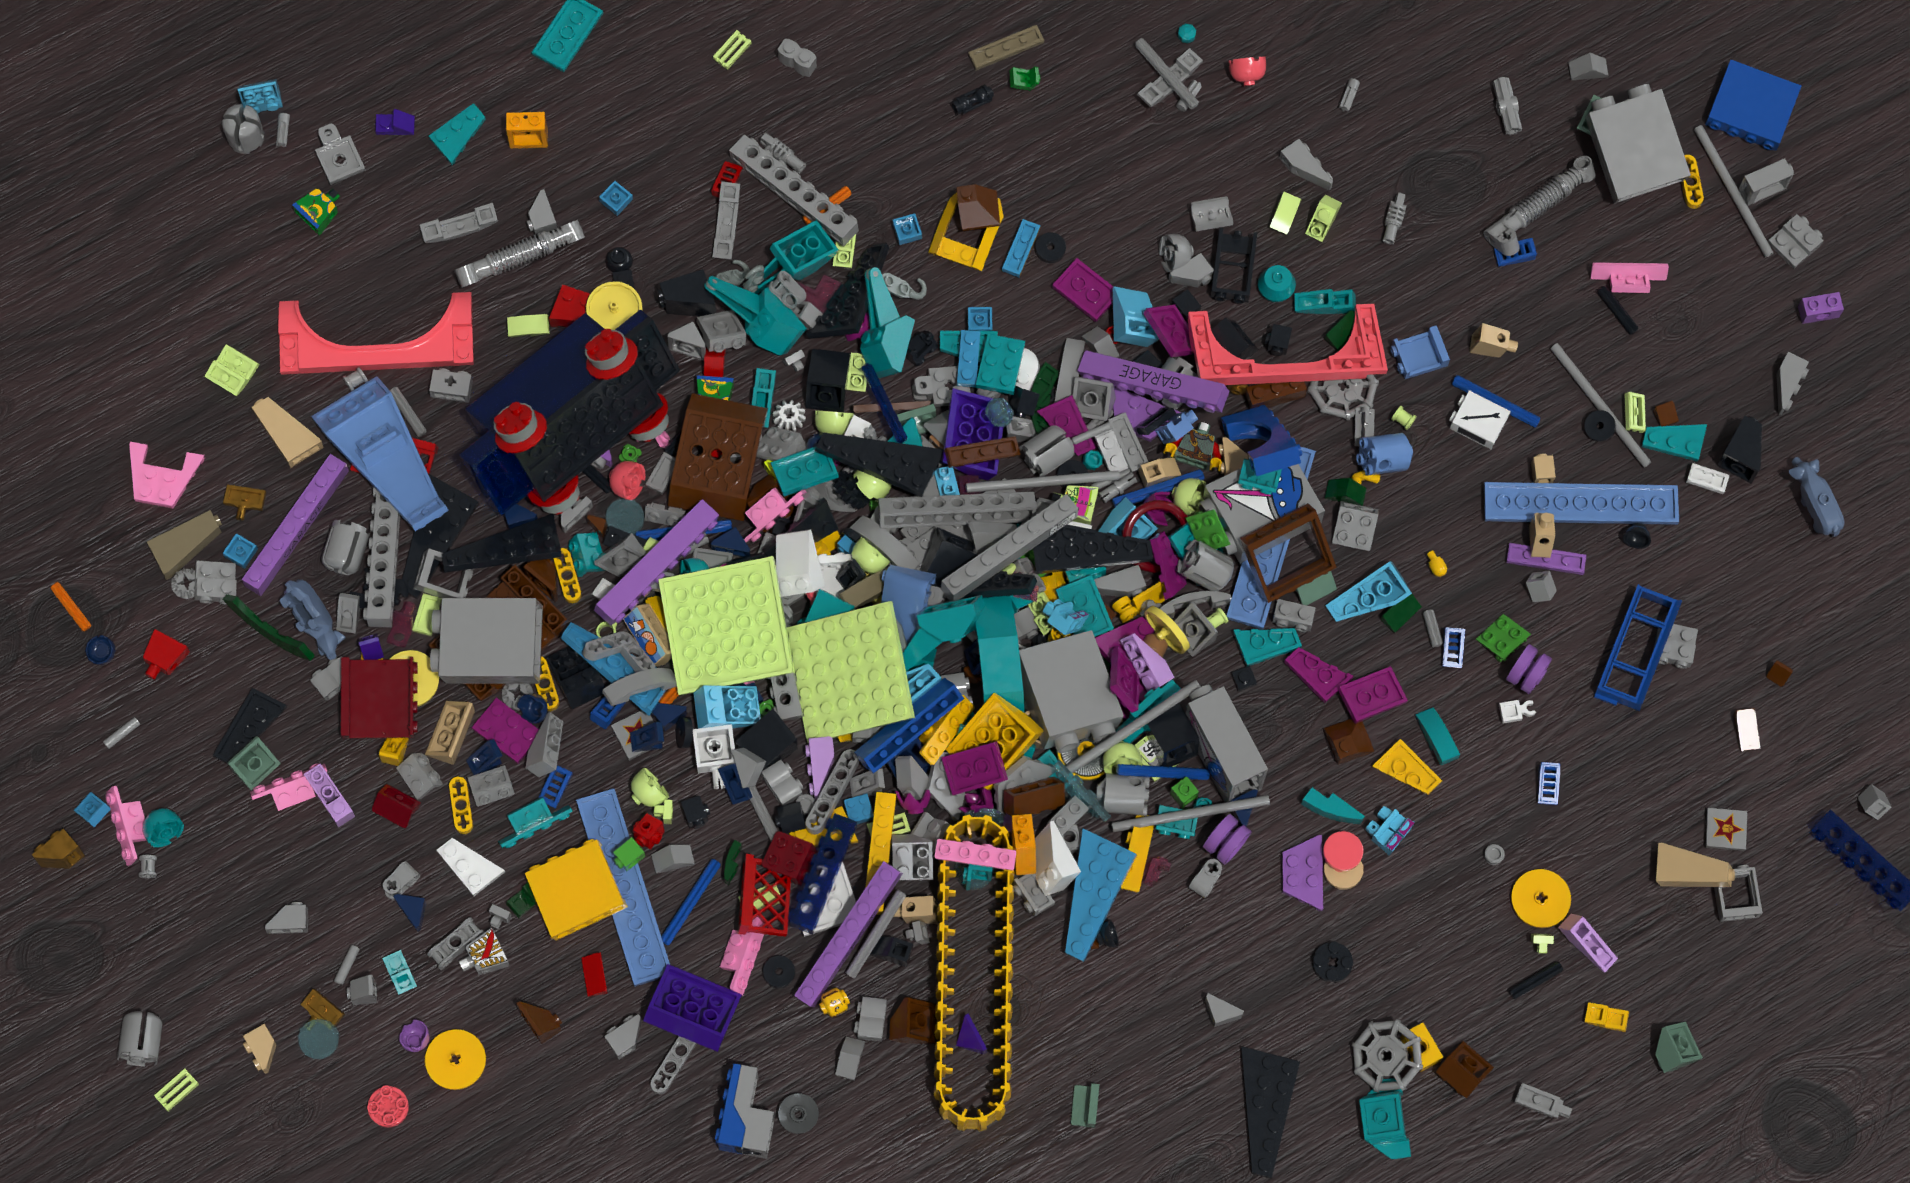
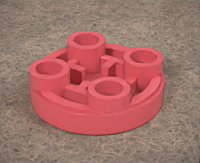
[1323,831,1363,872]
[367,1085,409,1128]

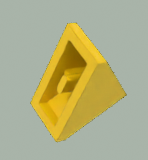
[379,738,409,766]

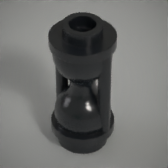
[951,84,994,115]

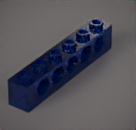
[1811,809,1910,911]
[788,813,857,935]

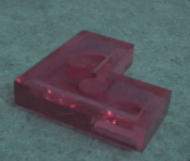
[793,275,841,314]

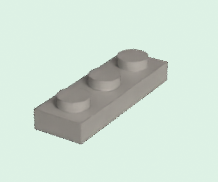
[1107,413,1148,473]

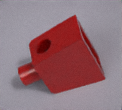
[143,629,190,680]

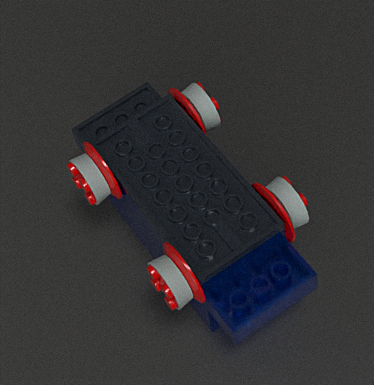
[459,310,681,516]

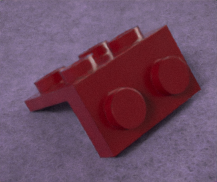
[762,831,817,886]

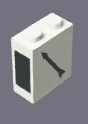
[1449,391,1511,449]

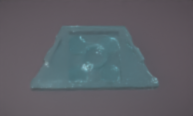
[1053,760,1111,822]

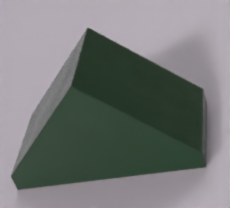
[1325,478,1367,506]

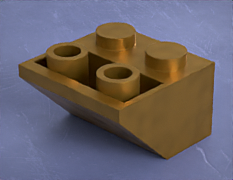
[32,829,85,869]

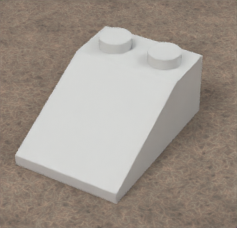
[776,529,825,597]
[1035,821,1081,896]

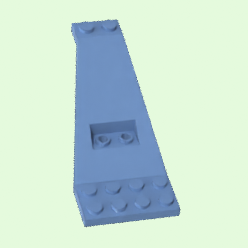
[311,376,448,531]

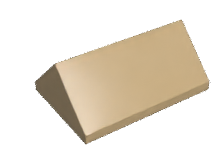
[425,701,475,765]

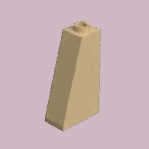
[252,397,324,468]
[1656,843,1735,887]

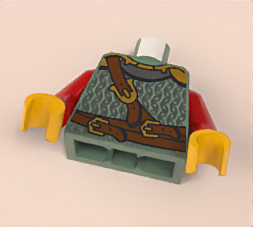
[1163,422,1222,472]

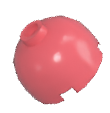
[1228,57,1266,86]
[609,461,646,500]

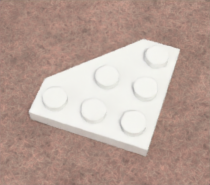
[798,862,856,937]

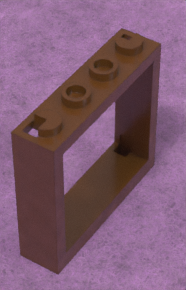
[1240,503,1337,603]

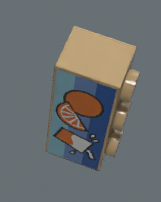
[623,604,672,667]

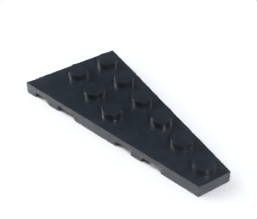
[806,243,890,339]
[815,433,944,497]
[402,474,479,600]
[442,514,562,573]
[1028,517,1153,574]
[1241,1046,1300,1179]

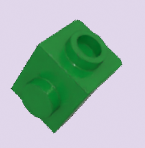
[1010,66,1040,91]

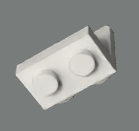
[816,552,853,599]

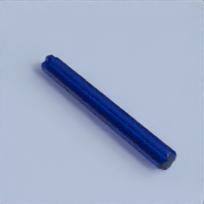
[862,363,907,443]

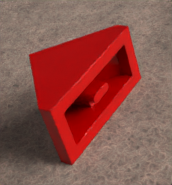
[704,347,726,377]

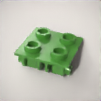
[1186,509,1230,549]
[1476,614,1531,662]

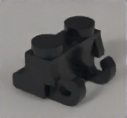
[906,331,938,366]

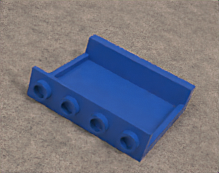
[1705,60,1801,151]

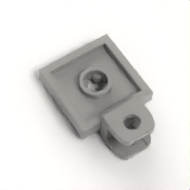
[315,123,365,185]
[912,366,971,407]

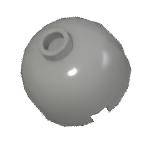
[1159,234,1194,272]

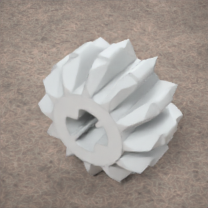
[773,400,806,432]

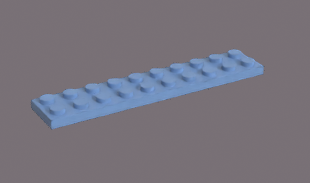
[1227,447,1316,630]
[1484,482,1679,525]
[576,788,670,987]

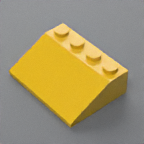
[945,693,1044,790]

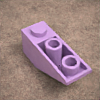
[1120,633,1174,692]
[805,736,834,801]
[304,763,355,828]

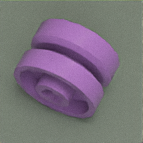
[1506,644,1552,694]
[1203,814,1252,865]

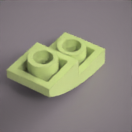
[1269,192,1301,234]
[833,234,856,268]
[507,314,550,338]
[847,353,869,392]
[1028,592,1053,636]

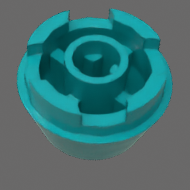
[1258,265,1296,302]

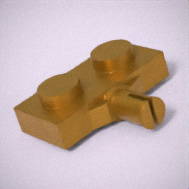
[223,484,266,521]
[300,989,345,1031]

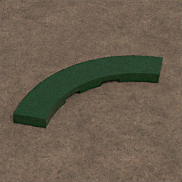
[1031,362,1062,465]
[222,594,314,661]

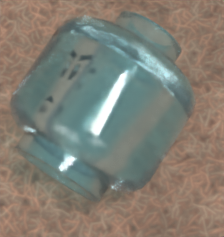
[985,398,1014,427]

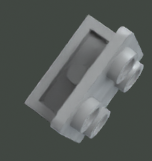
[757,427,806,461]

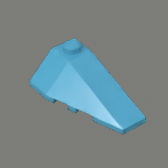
[1098,497,1158,540]
[1325,561,1412,622]

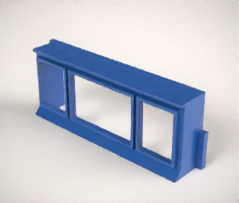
[1594,584,1682,711]

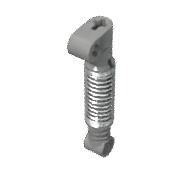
[1483,156,1595,256]
[454,220,585,288]

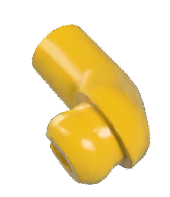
[1351,470,1380,484]

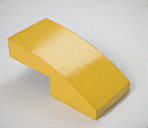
[1585,1002,1629,1032]

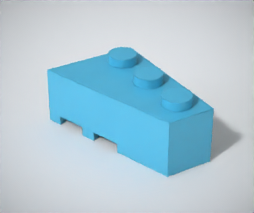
[906,663,942,704]

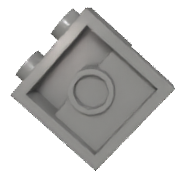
[1768,214,1824,269]
[697,310,746,353]
[194,561,237,605]
[1653,621,1698,669]

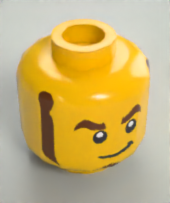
[819,988,850,1017]

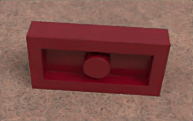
[372,784,421,829]

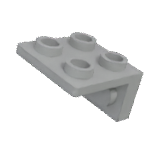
[1332,501,1379,551]

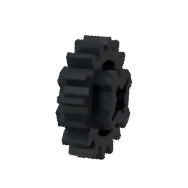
[833,470,871,510]

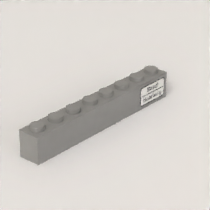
[941,494,1079,601]

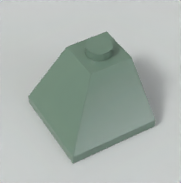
[1655,1022,1703,1073]

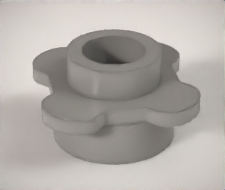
[1140,599,1161,617]

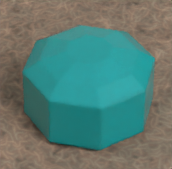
[1178,24,1196,43]
[1083,450,1103,470]

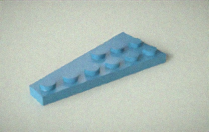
[561,622,667,716]
[1065,829,1137,962]

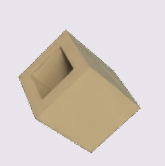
[1531,454,1556,483]

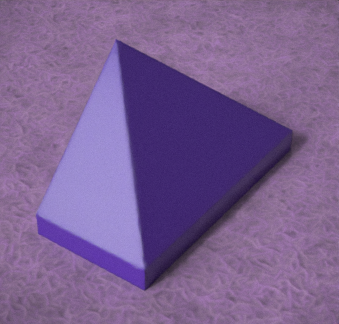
[956,1013,987,1054]

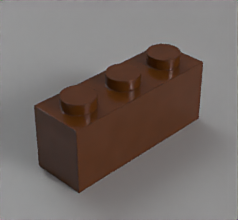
[1244,382,1307,409]
[1003,777,1065,817]

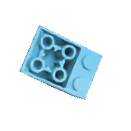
[238,79,283,113]
[1113,287,1159,347]
[693,685,761,729]

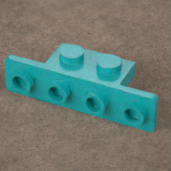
[1116,680,1181,744]
[498,797,573,848]

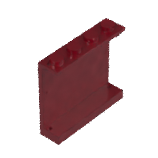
[341,657,418,739]

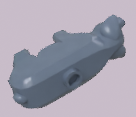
[1789,457,1844,537]
[280,579,345,660]

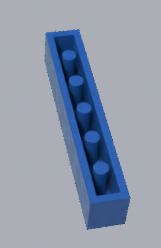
[854,678,964,774]

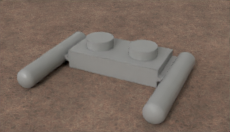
[1072,422,1131,489]

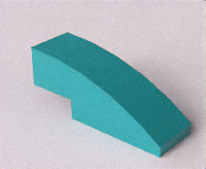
[1294,289,1356,314]
[752,368,777,428]
[1415,707,1460,766]
[1301,787,1365,824]

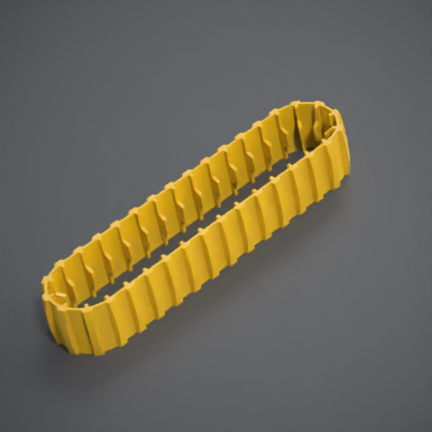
[934,814,1014,1132]

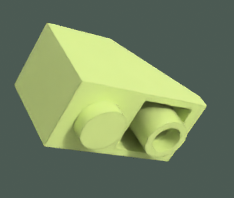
[1305,195,1342,242]

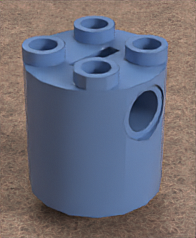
[1356,433,1413,476]

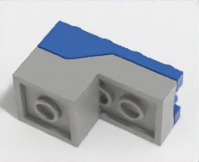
[715,1063,775,1159]

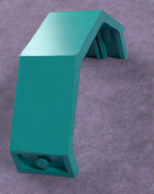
[975,596,1024,712]

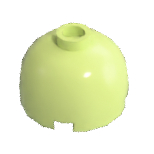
[815,410,854,435]
[853,470,892,502]
[1172,478,1207,517]
[851,537,890,574]
[1103,741,1142,774]
[631,768,669,807]

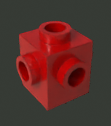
[633,813,665,849]

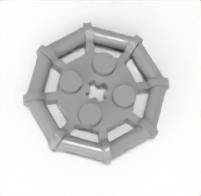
[1307,352,1379,421]
[1351,1019,1423,1093]

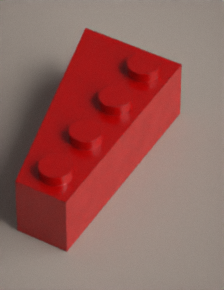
[549,284,594,330]

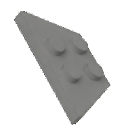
[926,752,965,821]
[994,756,1057,819]

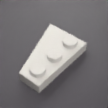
[436,838,505,896]

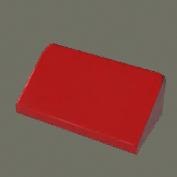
[582,952,608,997]

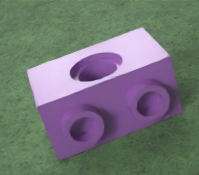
[1798,292,1844,324]

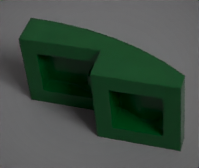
[724,840,742,886]
[506,883,537,919]

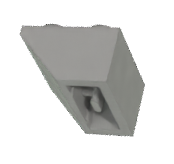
[892,834,933,880]

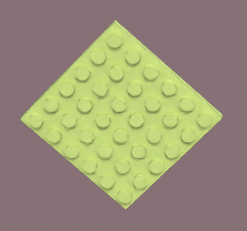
[658,556,794,695]
[787,601,915,743]

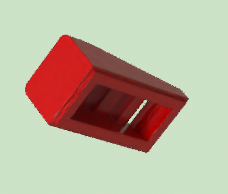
[711,161,743,198]

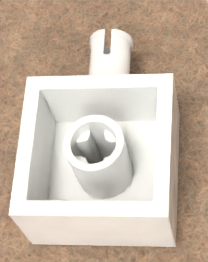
[693,724,735,789]

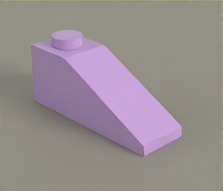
[1558,914,1618,973]

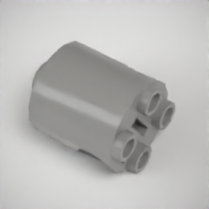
[1096,773,1150,816]

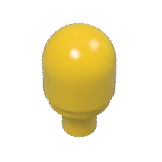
[1427,551,1447,577]

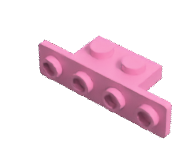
[1590,263,1669,293]
[744,488,807,543]
[250,763,327,811]
[106,786,147,866]
[934,839,1016,871]
[720,917,767,995]

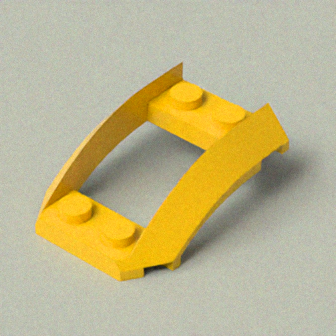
[928,193,1004,272]

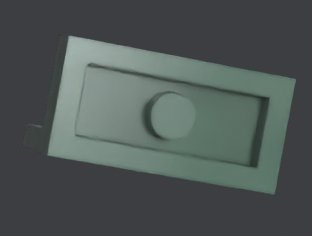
[1295,571,1337,605]
[1071,1083,1100,1128]

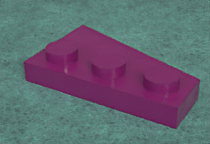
[1037,395,1096,456]
[1150,531,1187,600]
[1095,616,1155,664]
[1284,647,1354,703]

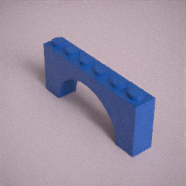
[1221,405,1302,476]

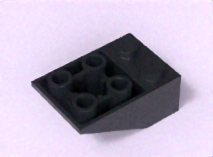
[545,646,605,709]

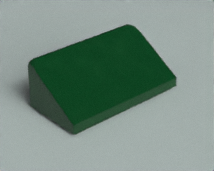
[1324,310,1355,351]
[1381,594,1422,633]

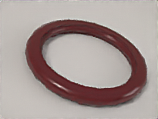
[1122,500,1188,573]

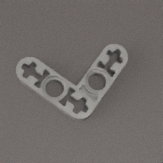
[582,631,655,672]

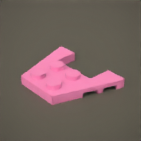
[129,442,205,508]

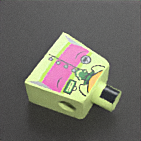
[1052,485,1099,525]

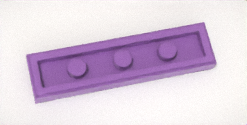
[1506,543,1586,575]

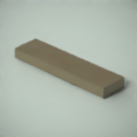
[968,25,1044,70]

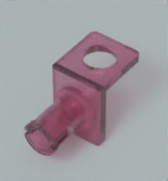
[387,601,416,648]

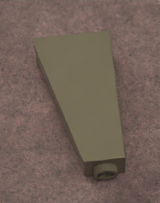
[147,510,222,580]

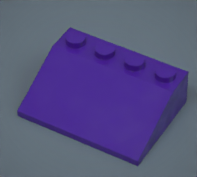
[942,388,1006,480]
[643,964,742,1052]

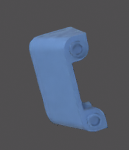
[881,565,936,646]

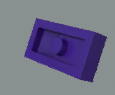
[376,109,415,135]
[359,633,384,660]

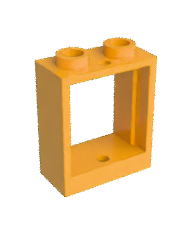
[506,112,548,148]
[1012,814,1036,875]

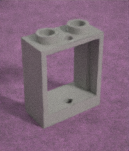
[1738,158,1794,206]
[413,548,473,598]
[1714,865,1763,922]

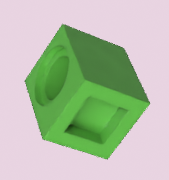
[1170,776,1199,809]
[613,837,645,872]

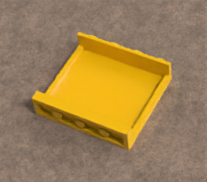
[525,839,628,941]

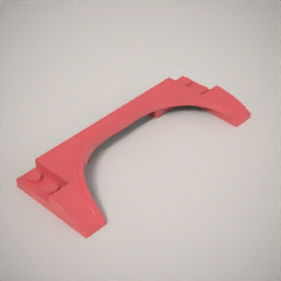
[278,292,474,375]
[1188,304,1388,385]

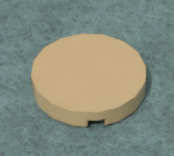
[1324,861,1363,890]

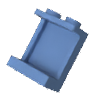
[1390,325,1450,379]

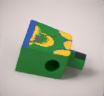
[292,188,340,235]
[697,375,734,401]

